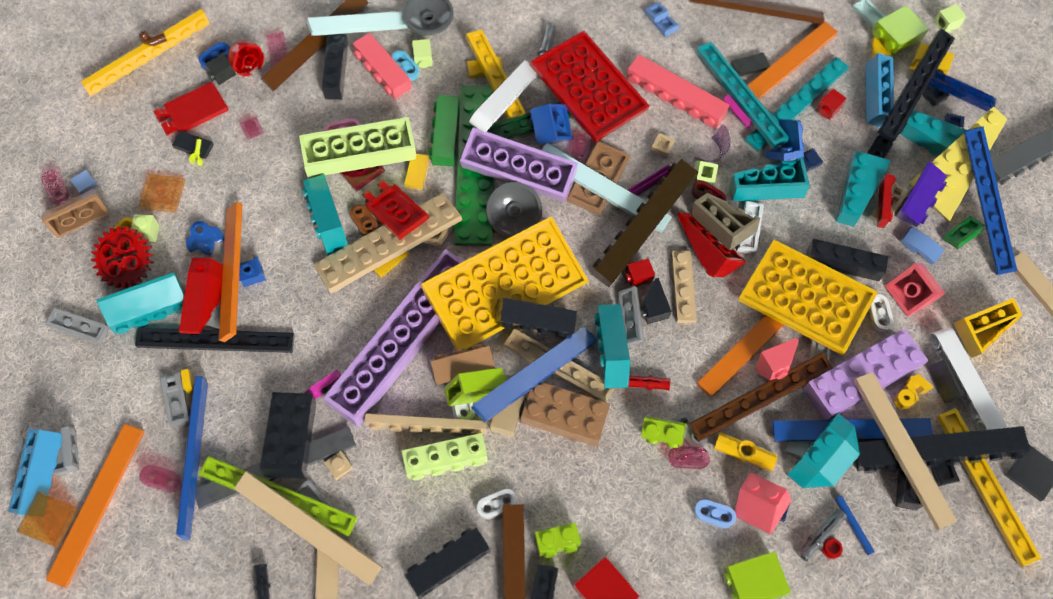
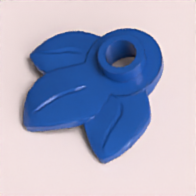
[186,221,225,256]

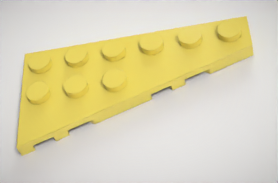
[909,107,1007,222]

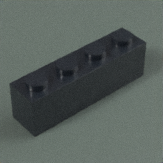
[322,33,349,100]
[806,238,888,282]
[494,298,577,338]
[404,527,490,599]

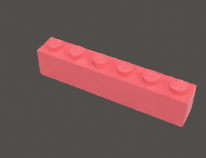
[626,55,730,129]

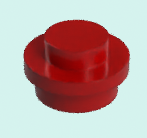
[821,538,843,559]

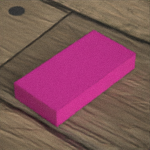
[723,95,753,128]

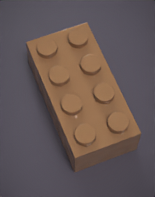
[521,382,610,447]

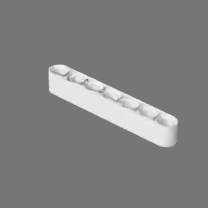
[469,60,537,133]
[929,327,1007,431]

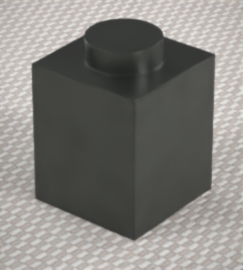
[205,54,237,85]

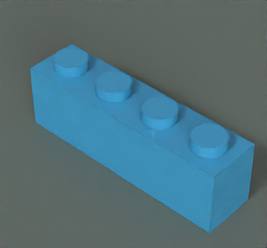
[866,53,894,127]
[8,428,62,517]

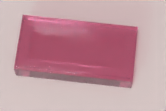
[266,32,288,66]

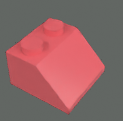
[885,263,946,317]
[735,472,792,535]

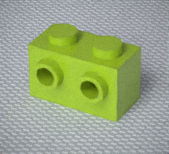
[641,416,687,448]
[534,522,581,558]

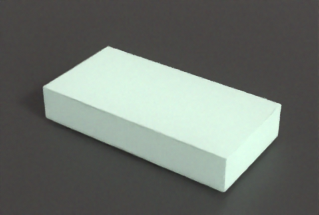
[852,0,886,28]

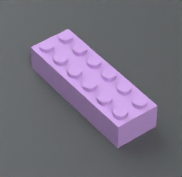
[460,127,578,203]
[803,328,928,420]

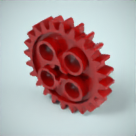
[91,226,154,288]

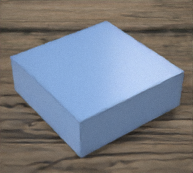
[70,170,98,195]

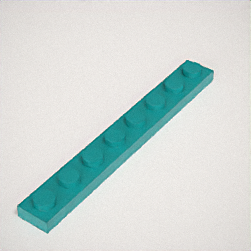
[696,41,789,149]
[745,56,850,152]

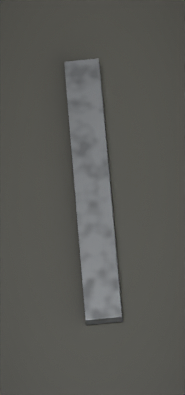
[195,427,356,510]

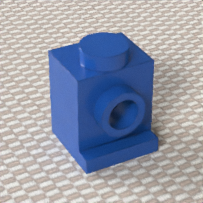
[239,256,266,287]

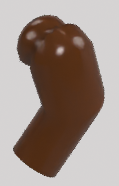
[139,31,167,46]

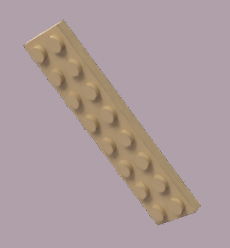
[313,193,462,294]

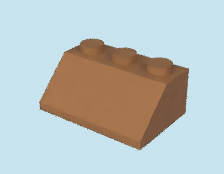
[41,188,110,238]
[430,343,495,385]

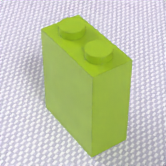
[871,5,930,56]
[444,368,507,407]
[723,551,792,599]

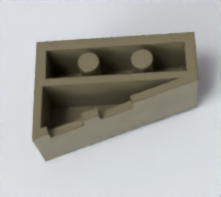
[692,193,760,250]

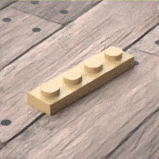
[671,251,697,323]

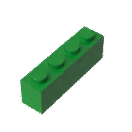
[429,95,460,167]

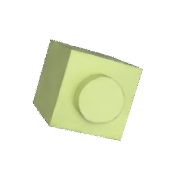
[934,4,966,32]
[412,39,433,68]
[694,160,718,183]
[131,214,160,242]

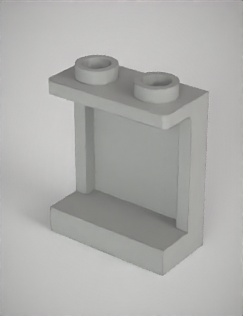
[17,426,80,476]

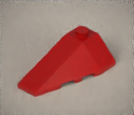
[677,212,746,278]
[179,257,223,334]

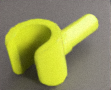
[189,139,203,166]

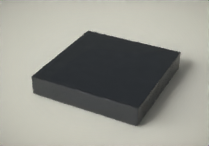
[1005,445,1053,502]

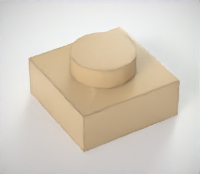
[651,133,675,157]
[424,229,449,248]
[324,451,353,480]

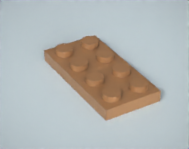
[567,141,631,216]

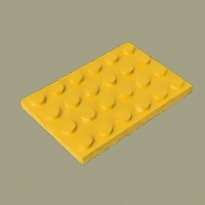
[738,240,878,356]

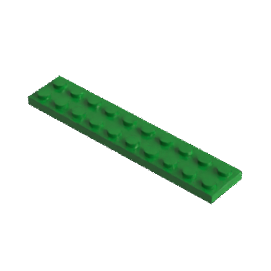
[455,85,495,246]

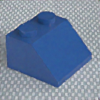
[530,104,573,145]

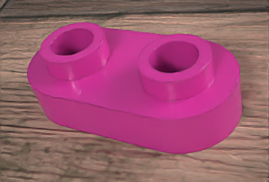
[304,370,341,400]

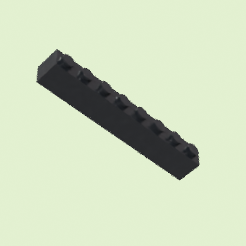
[856,426,1030,473]

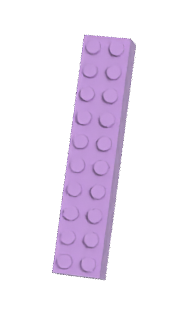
[323,249,464,427]

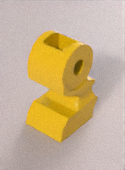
[893,373,934,410]

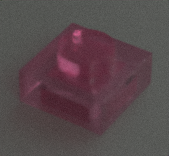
[240,117,264,140]

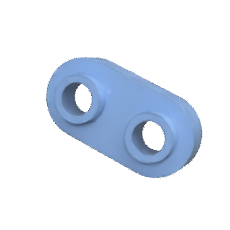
[694,500,736,529]

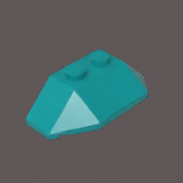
[787,413,860,488]

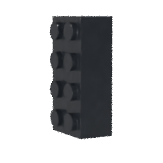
[260,392,316,479]

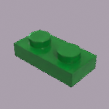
[943,216,985,249]

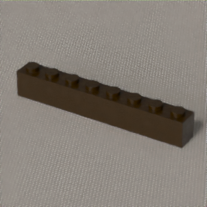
[591,159,699,287]

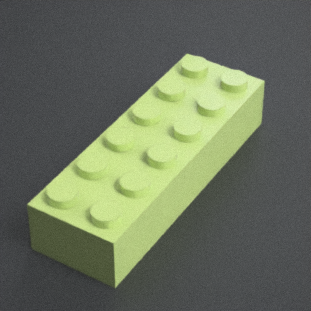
[299,117,416,178]

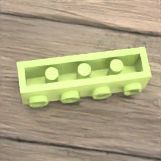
[402,433,488,480]

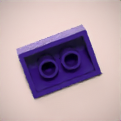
[897,162,947,228]

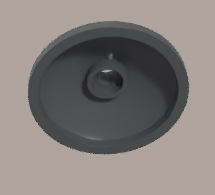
[402,0,454,36]
[487,182,542,238]

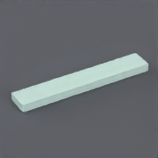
[307,11,408,36]

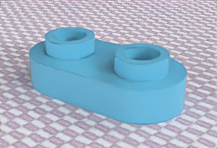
[391,51,420,81]

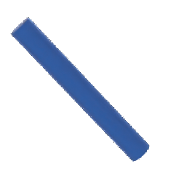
[835,496,875,556]

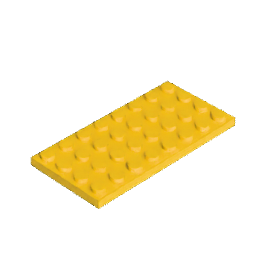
[420,216,589,350]

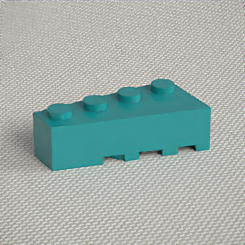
[900,110,967,156]
[836,151,892,227]
[730,157,810,201]
[302,174,348,256]
[594,304,630,389]

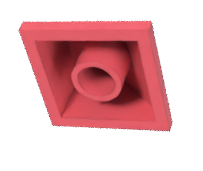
[756,338,798,380]

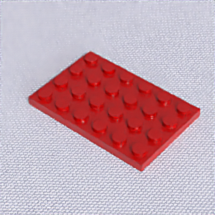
[530,31,650,143]

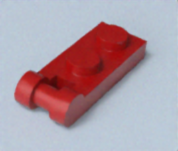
[877,174,896,228]

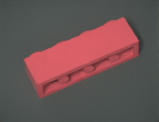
[353,33,412,99]

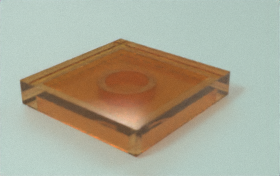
[139,174,186,213]
[16,492,79,548]

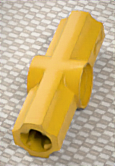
[713,432,778,472]

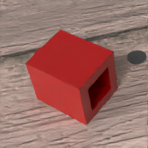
[816,88,847,120]
[624,258,655,287]

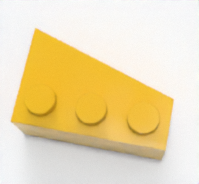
[953,298,1023,358]

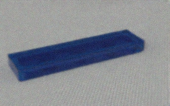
[929,70,996,112]

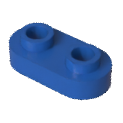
[198,42,230,70]

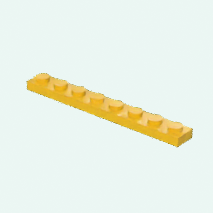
[81,9,209,96]
[936,408,1042,568]

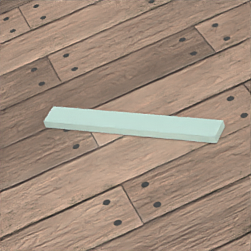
[541,143,672,233]

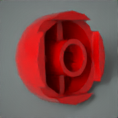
[228,40,265,77]

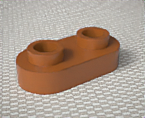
[350,204,378,236]

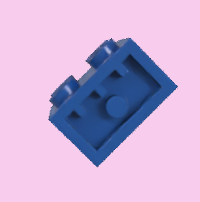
[765,119,805,161]

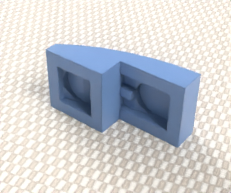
[644,2,679,37]
[900,227,944,264]

